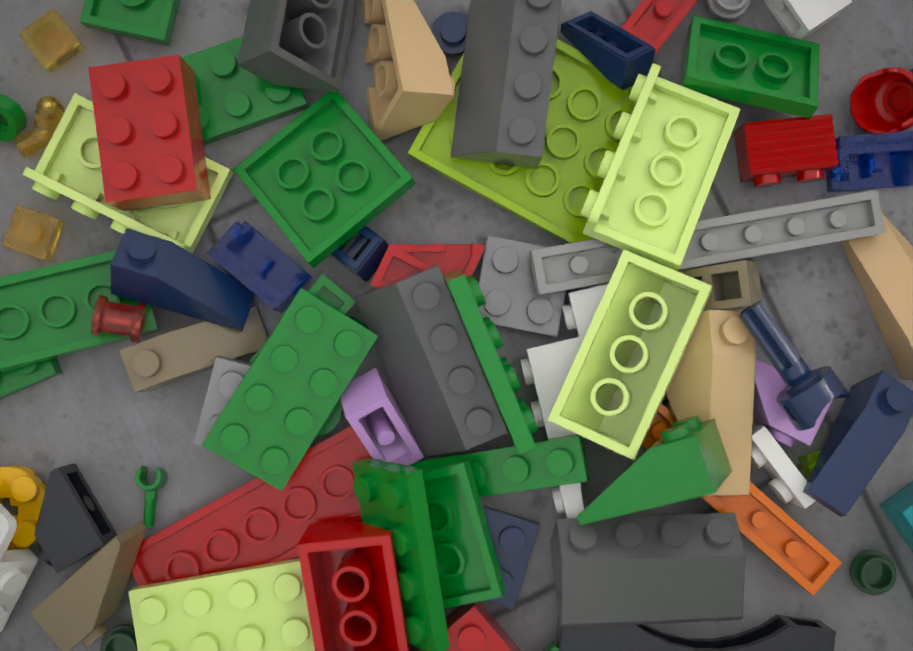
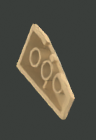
[362,0,455,141]
[841,213,913,380]
[666,310,756,496]

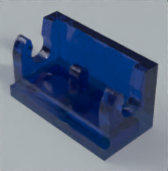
[826,131,913,193]
[207,221,312,313]

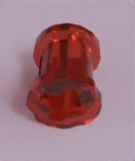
[91,295,147,343]

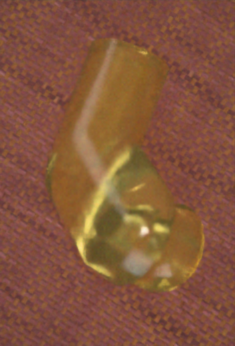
[14,96,65,158]

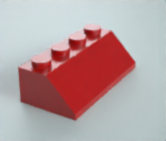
[297,520,410,651]

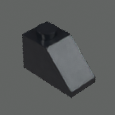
[34,463,117,573]

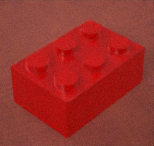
[88,55,211,212]

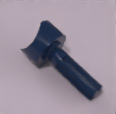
[739,300,851,431]

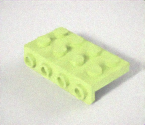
[580,63,741,271]
[22,93,234,254]
[128,558,315,651]

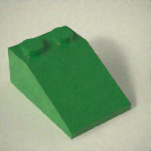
[577,416,732,525]

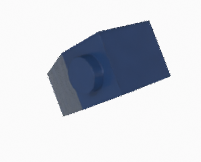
[110,228,255,331]
[803,370,913,517]

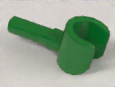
[135,466,168,528]

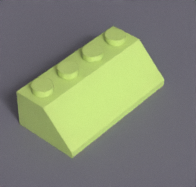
[548,250,712,460]

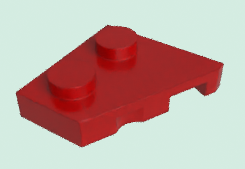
[370,244,486,288]

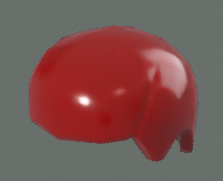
[850,67,913,136]

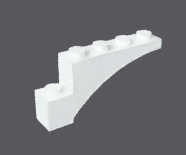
[521,284,608,519]

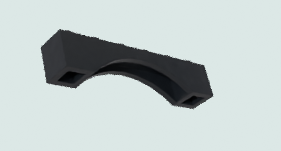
[555,612,836,651]

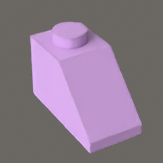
[753,359,833,448]
[340,368,424,466]

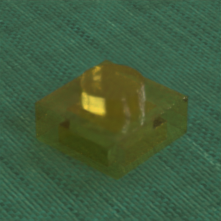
[18,8,85,73]
[2,205,64,262]

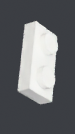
[751,424,816,509]

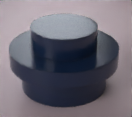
[432,11,468,56]

